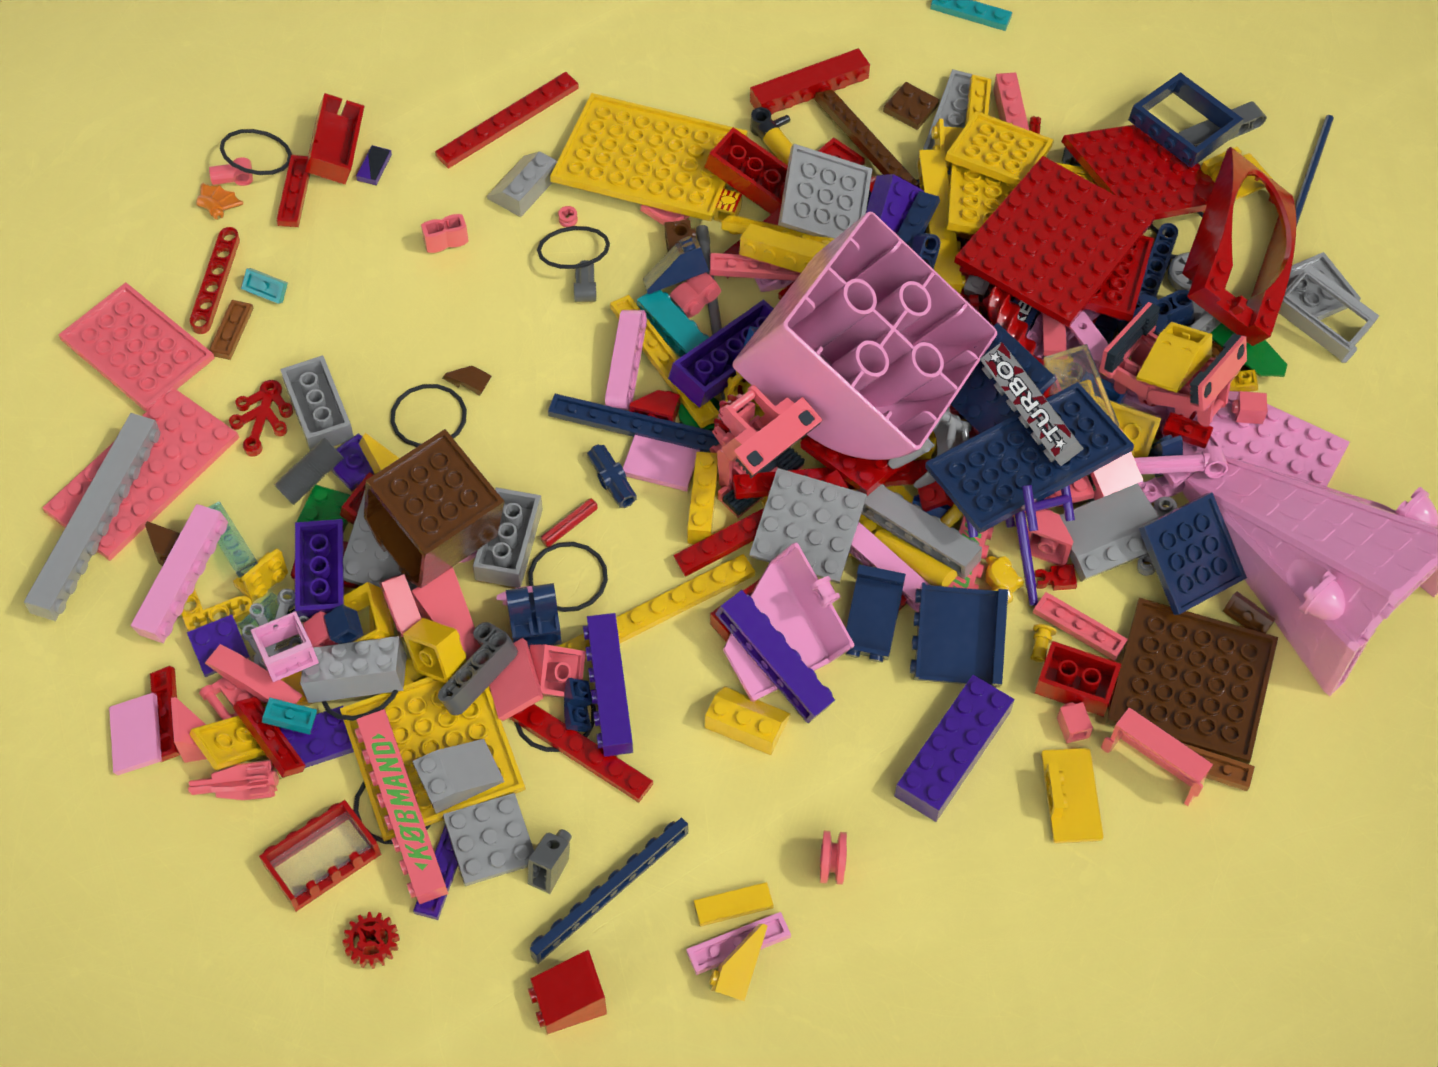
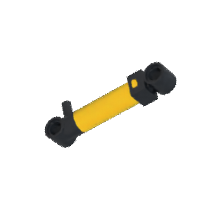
[751,107,793,165]

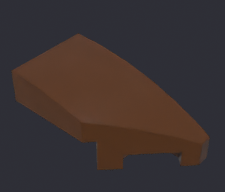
[442,366,492,396]

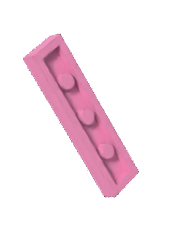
[686,912,791,975]

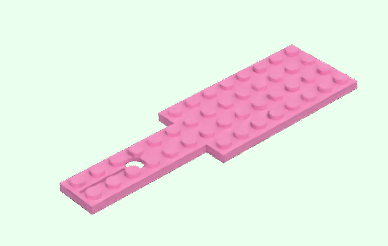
[1066,335,1350,487]

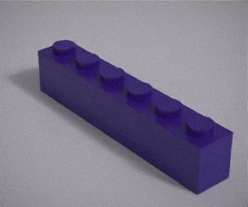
[715,590,835,724]
[583,613,633,757]

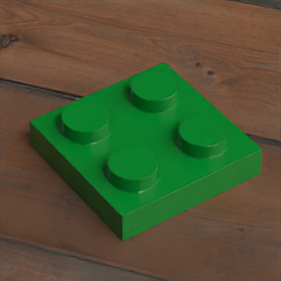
[297,484,351,533]

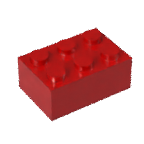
[1034,641,1121,717]

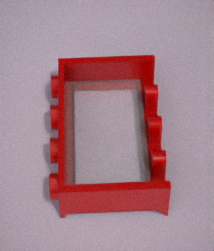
[259,800,382,912]

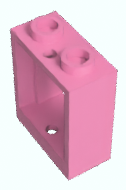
[250,611,319,682]

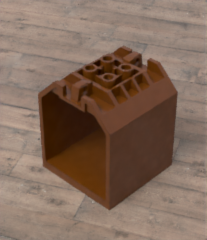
[364,429,505,588]

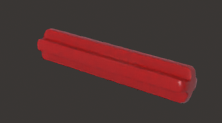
[541,498,598,547]

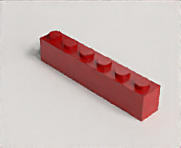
[750,48,870,115]

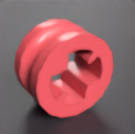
[558,206,578,227]

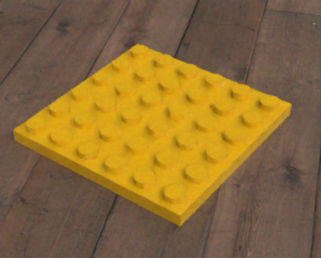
[340,677,526,841]

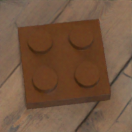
[883,82,940,130]

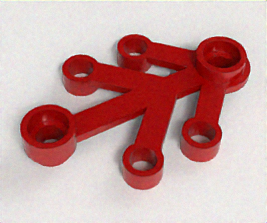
[229,380,293,457]

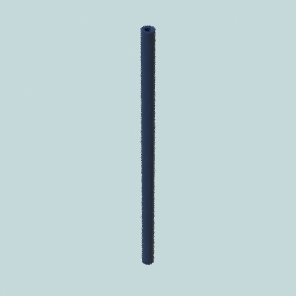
[1295,115,1334,227]

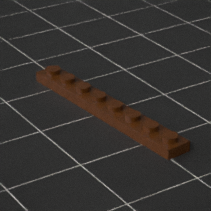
[814,90,920,188]

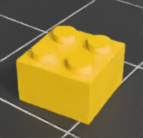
[403,618,467,683]

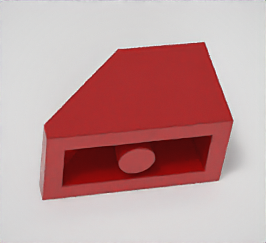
[629,390,680,422]

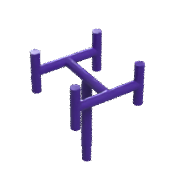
[966,485,1075,606]

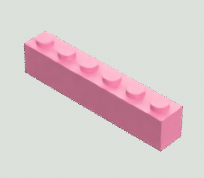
[130,504,228,644]

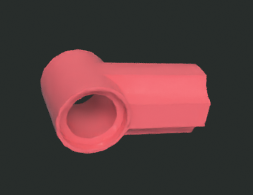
[209,157,253,186]

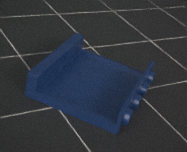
[910,582,1008,687]

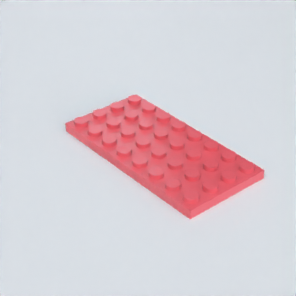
[43,388,239,561]

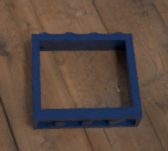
[1128,72,1244,168]

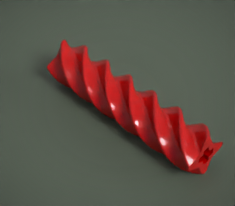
[982,287,1054,398]

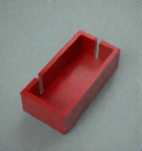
[304,93,365,184]

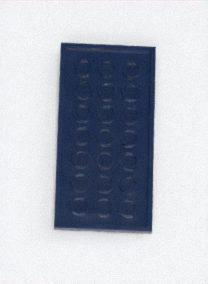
[925,382,1134,534]

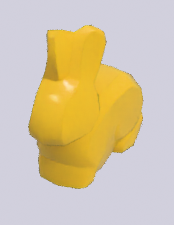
[986,556,1024,604]

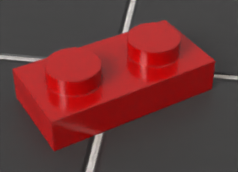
[1162,412,1214,449]

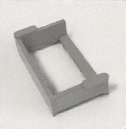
[1279,263,1379,363]

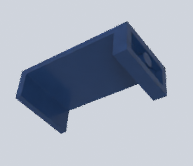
[845,564,906,663]

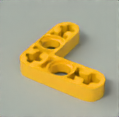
[181,588,254,632]

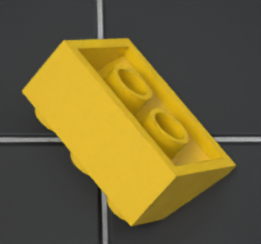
[705,687,791,755]

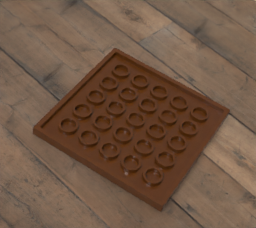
[1106,598,1278,764]

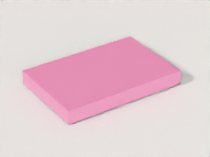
[623,435,700,491]
[109,693,162,775]

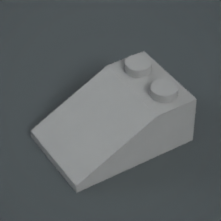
[413,739,504,814]

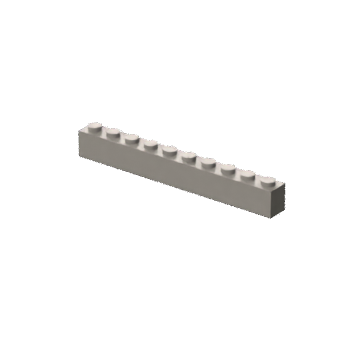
[24,413,160,621]

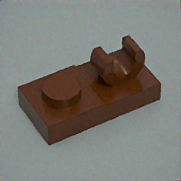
[1222,591,1276,633]

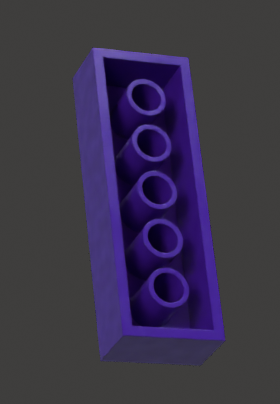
[668,299,774,408]
[894,675,1015,822]

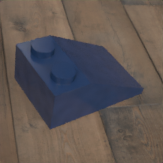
[643,236,709,294]

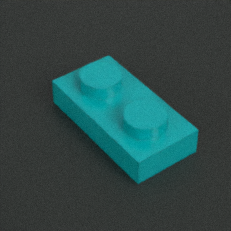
[241,268,288,304]
[262,697,317,735]

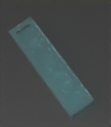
[208,501,258,578]

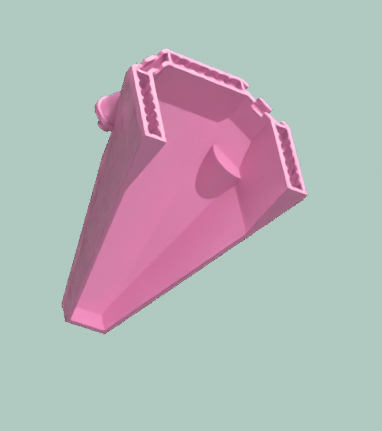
[1183,456,1438,696]

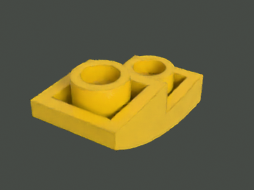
[1229,369,1258,392]

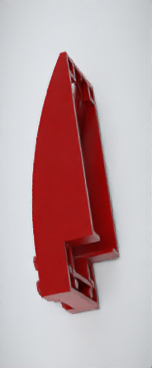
[1182,147,1296,346]

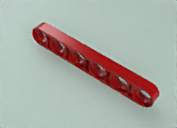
[190,227,240,334]

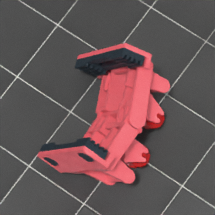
[1099,302,1247,427]
[710,385,822,518]

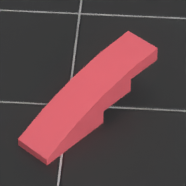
[205,644,302,704]

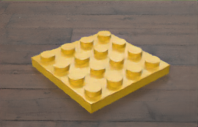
[945,111,1054,187]

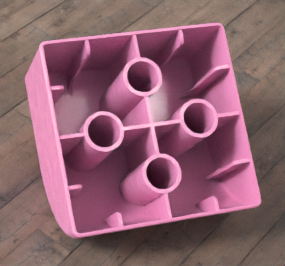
[733,212,997,460]

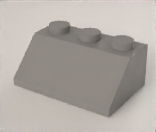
[487,151,557,217]

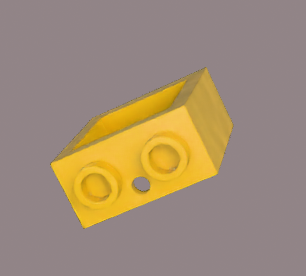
[344,582,394,642]

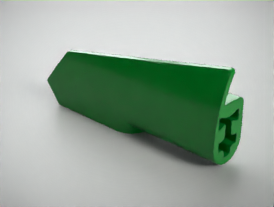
[1210,323,1288,377]

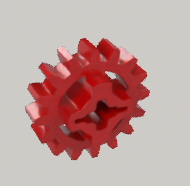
[343,912,400,969]

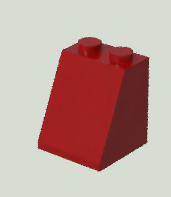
[528,950,607,1035]

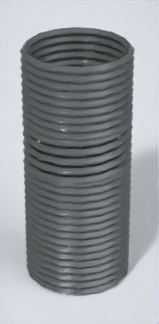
[274,438,344,505]

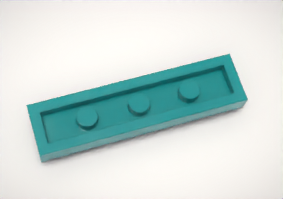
[930,0,1012,31]

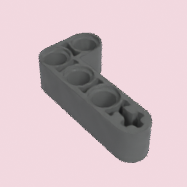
[438,622,518,715]

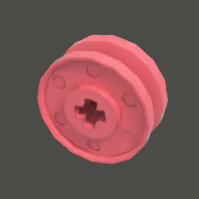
[820,830,847,885]

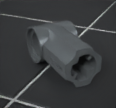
[574,260,596,302]

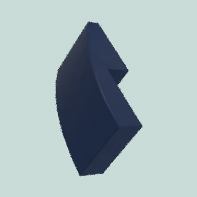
[564,678,592,732]

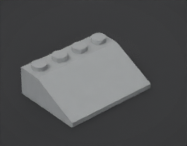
[1060,483,1159,582]

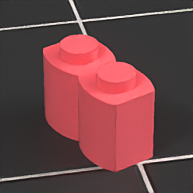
[421,214,469,253]
[669,272,722,318]

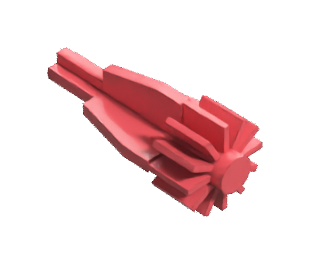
[188,760,279,800]

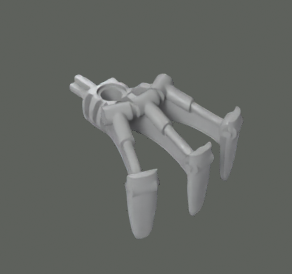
[888,407,972,489]

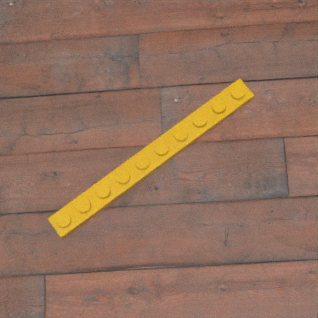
[557,554,755,661]

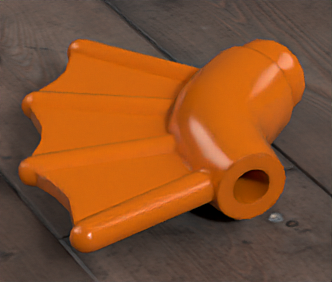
[197,183,243,220]

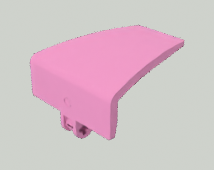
[723,542,854,702]

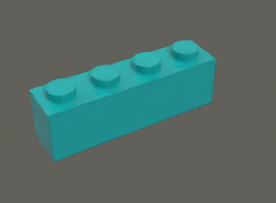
[637,290,709,358]

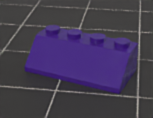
[295,519,344,619]

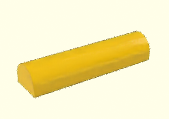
[874,528,958,587]

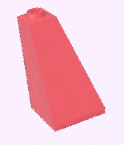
[411,567,481,661]

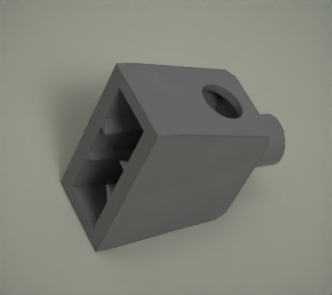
[528,829,572,894]

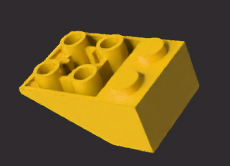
[1136,322,1212,393]

